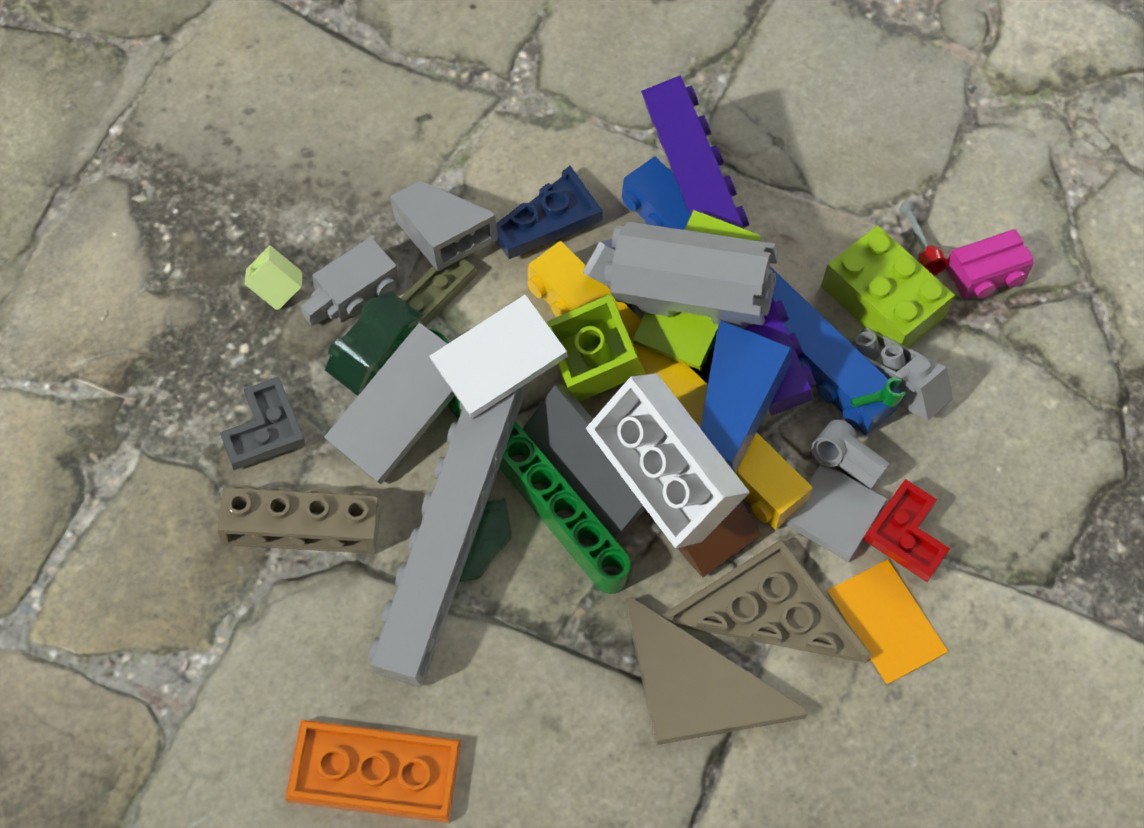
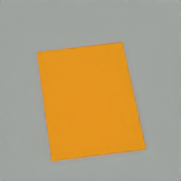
[827,559,948,684]

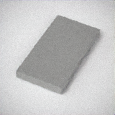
[324,322,455,484]

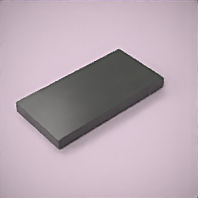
[523,383,645,542]

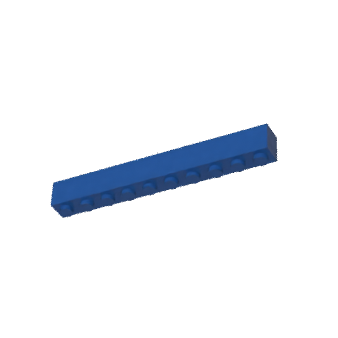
[621,156,902,436]

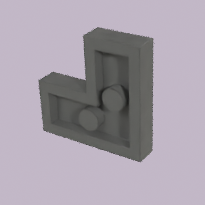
[220,377,305,470]

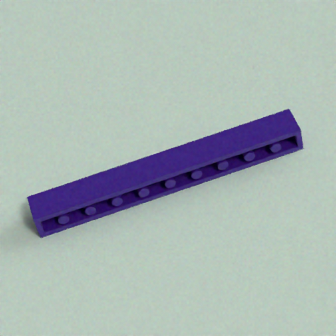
[641,75,816,416]

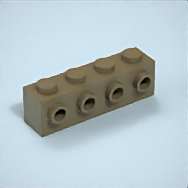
[217,485,380,554]

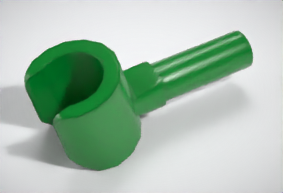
[851,377,906,408]

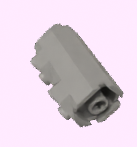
[604,221,778,328]

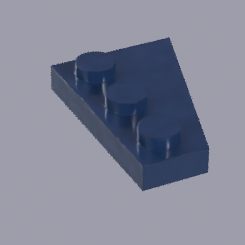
[496,165,603,259]

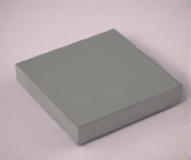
[784,464,887,562]

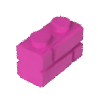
[946,229,1034,299]

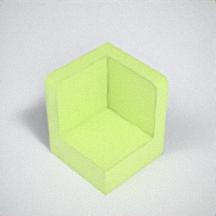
[244,245,302,310]

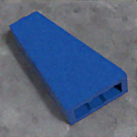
[700,320,791,473]

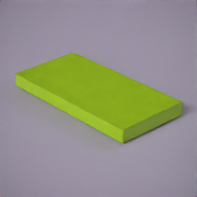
[632,210,762,370]

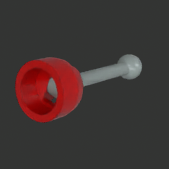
[900,201,949,275]

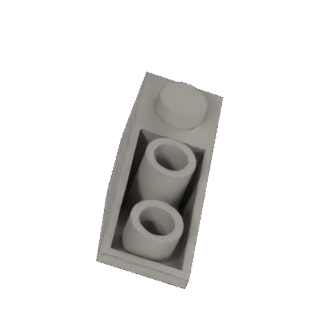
[849,327,953,420]

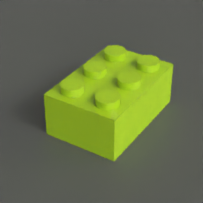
[821,225,955,347]

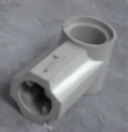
[811,420,890,489]

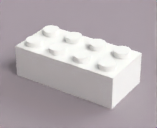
[586,374,750,549]

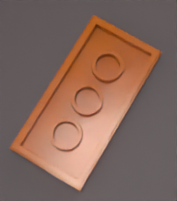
[285,720,461,823]

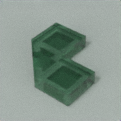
[459,498,512,582]

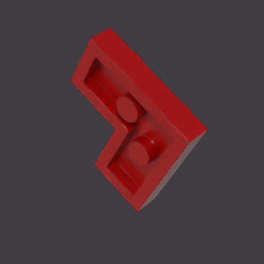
[863,479,950,582]

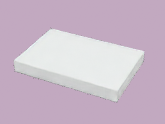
[429,295,568,419]

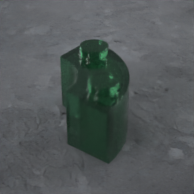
[325,291,423,395]

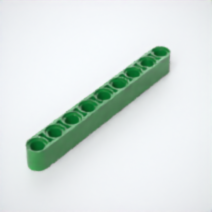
[429,329,631,594]

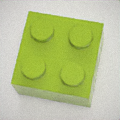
[546,294,645,402]

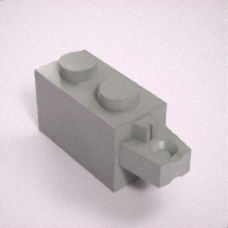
[301,237,398,326]

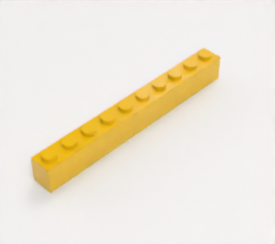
[527,241,813,530]

